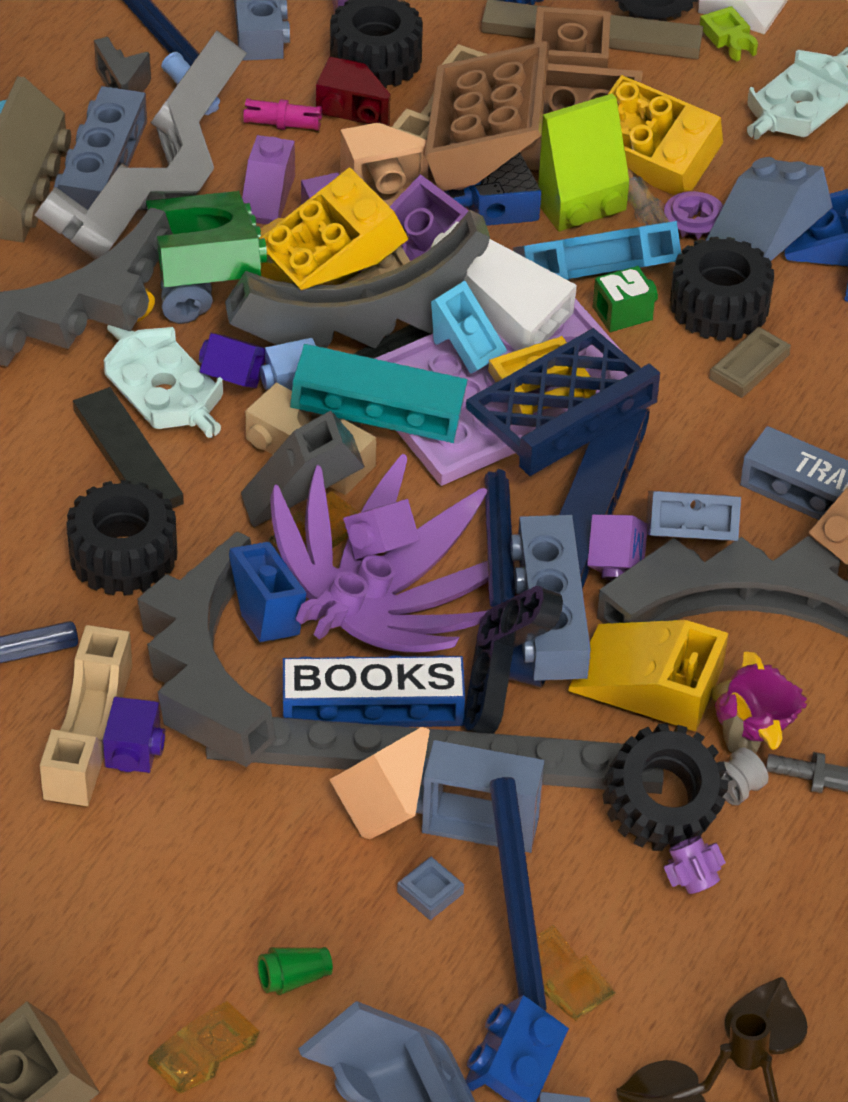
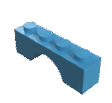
[513,221,682,280]

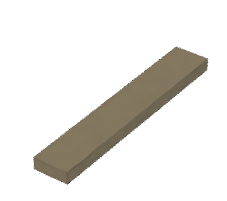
[481,0,703,59]

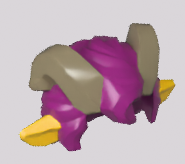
[712,651,807,753]

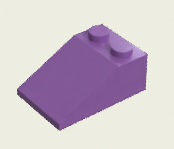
[358,174,469,273]

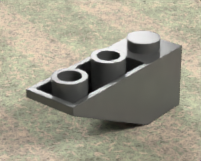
[241,411,365,527]

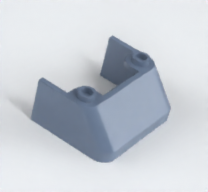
[298,1001,475,1102]

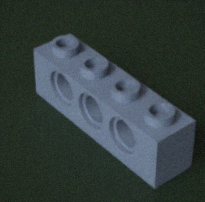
[234,0,290,61]
[54,86,147,210]
[510,515,591,681]

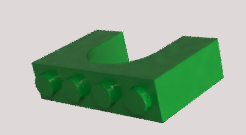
[146,191,267,287]

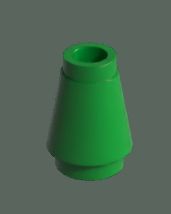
[257,947,333,995]

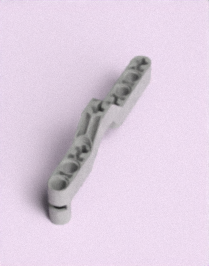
[34,31,247,260]

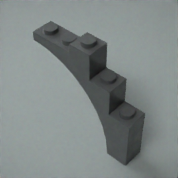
[0,207,173,367]
[225,210,490,349]
[137,532,276,767]
[597,536,848,638]

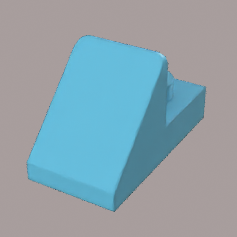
[431,281,508,374]

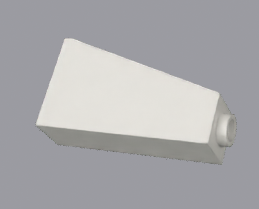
[431,222,577,351]

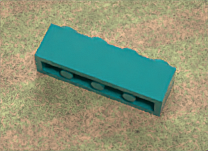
[290,344,468,443]

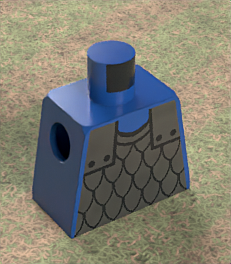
[444,152,541,226]

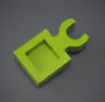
[699,6,758,61]

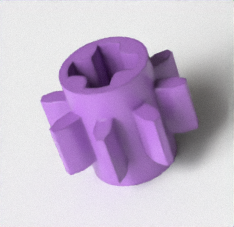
[663,836,726,894]

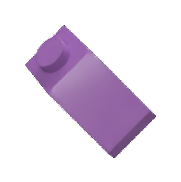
[242,135,295,225]

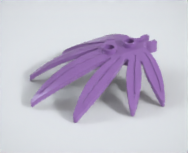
[270,454,515,652]

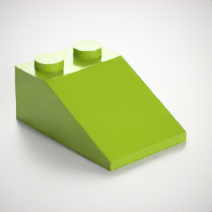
[538,93,629,232]

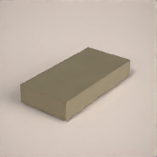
[709,326,791,398]

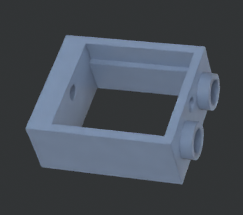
[646,491,741,541]
[416,740,545,853]

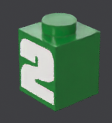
[592,266,658,332]

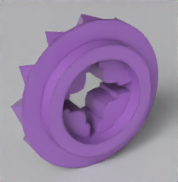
[664,191,724,240]

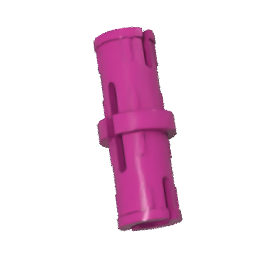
[243,98,322,131]

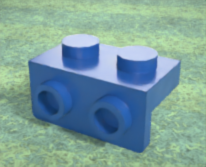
[465,995,569,1102]

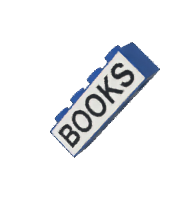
[283,655,465,727]

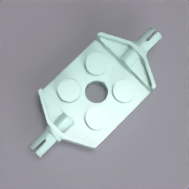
[747,47,848,140]
[104,325,223,438]

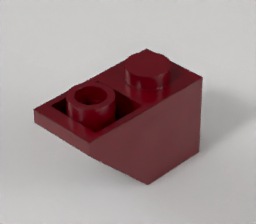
[316,56,391,126]

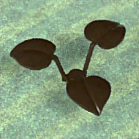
[616,977,808,1102]

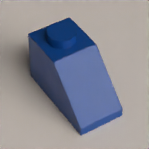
[229,541,307,642]

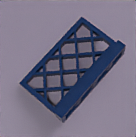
[466,328,660,476]

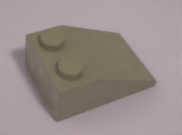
[0,1001,100,1102]

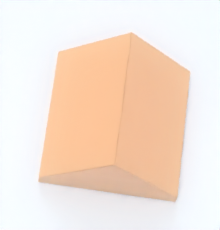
[330,727,430,840]

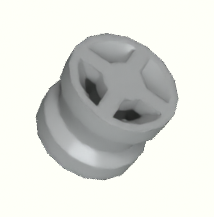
[721,747,769,805]

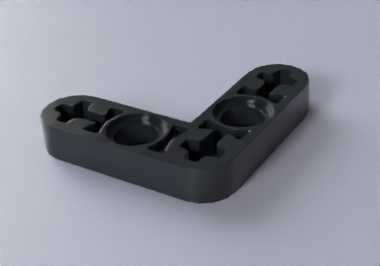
[464,586,563,734]

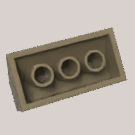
[0,76,71,243]

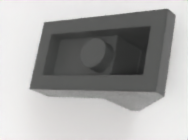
[94,37,151,92]

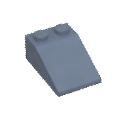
[706,157,833,261]

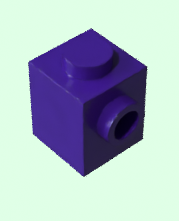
[199,333,265,388]
[103,697,165,773]

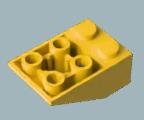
[608,75,723,195]
[259,167,408,290]
[568,620,729,732]

